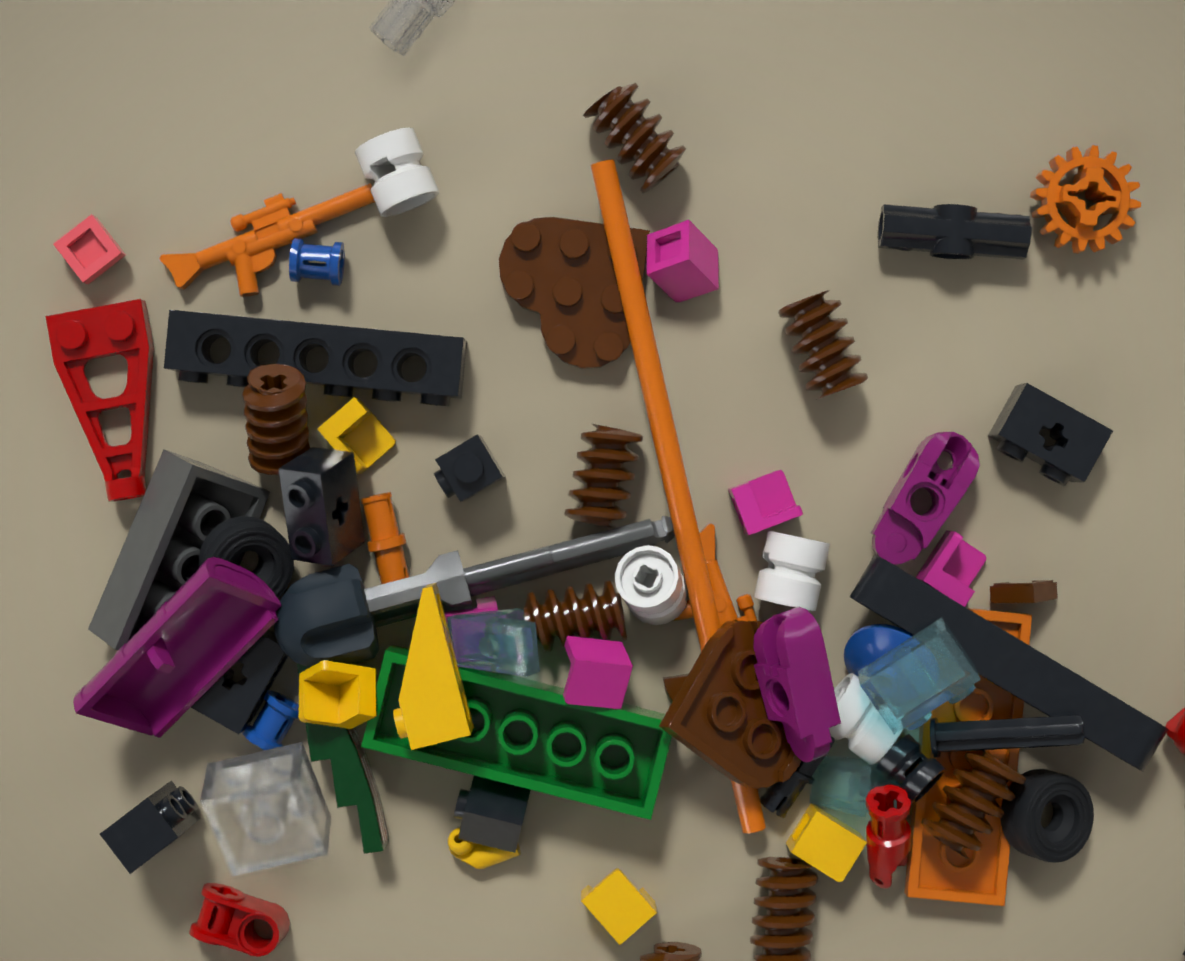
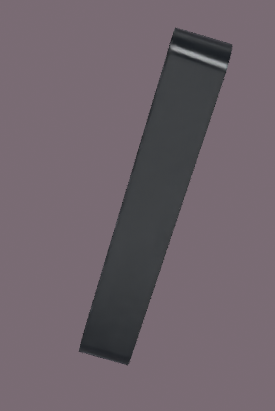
[849,555,1168,772]

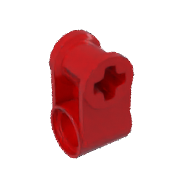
[189,883,290,957]

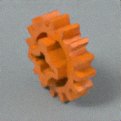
[1030,145,1141,254]

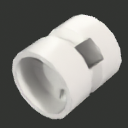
[355,127,439,217]
[754,530,830,611]
[615,545,688,625]
[829,673,908,765]

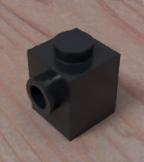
[434,434,506,502]
[453,776,531,853]

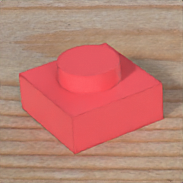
[53,214,126,284]

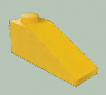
[393,583,474,750]

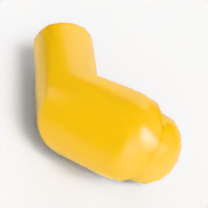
[447,827,521,869]

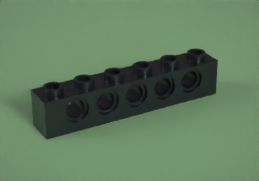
[164,310,467,407]

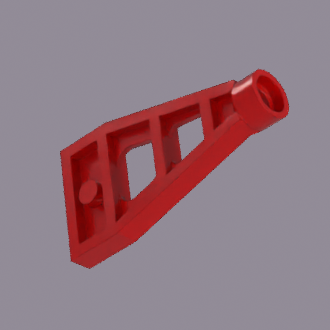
[45,299,154,502]

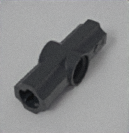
[877,204,1032,260]

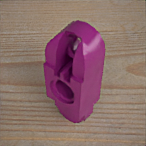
[871,432,980,564]
[753,607,841,762]

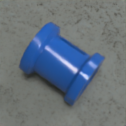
[289,238,345,286]
[243,690,299,755]

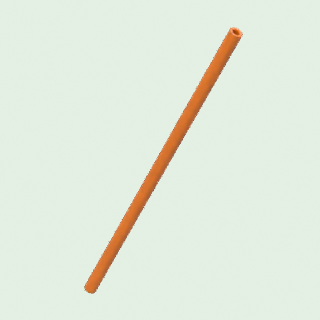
[591,159,766,833]

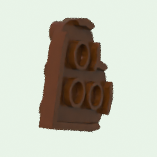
[499,217,650,369]
[659,621,801,789]

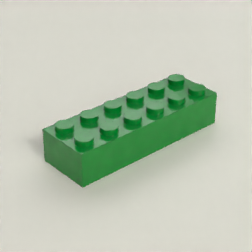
[361,645,672,820]

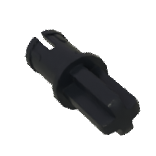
[760,736,835,818]

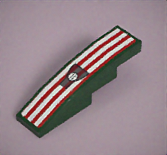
[297,664,389,854]

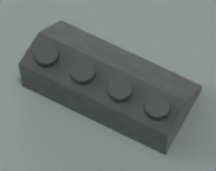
[88,449,270,650]

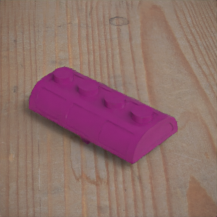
[73,557,282,738]

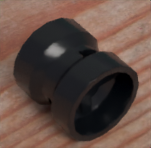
[876,734,946,804]

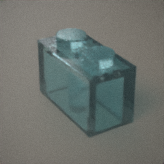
[858,618,981,734]

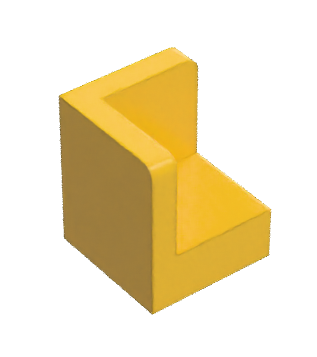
[317,397,396,474]
[298,660,376,729]
[786,802,867,882]
[581,868,657,945]

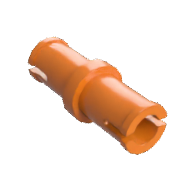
[360,492,409,584]

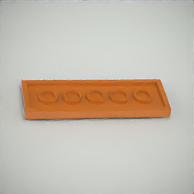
[904,608,1032,906]

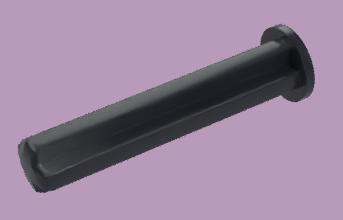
[930,715,1085,758]

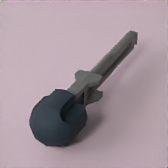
[274,516,675,667]

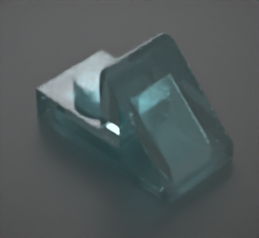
[447,608,540,677]
[809,755,901,817]

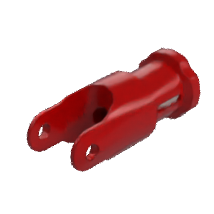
[866,784,911,889]

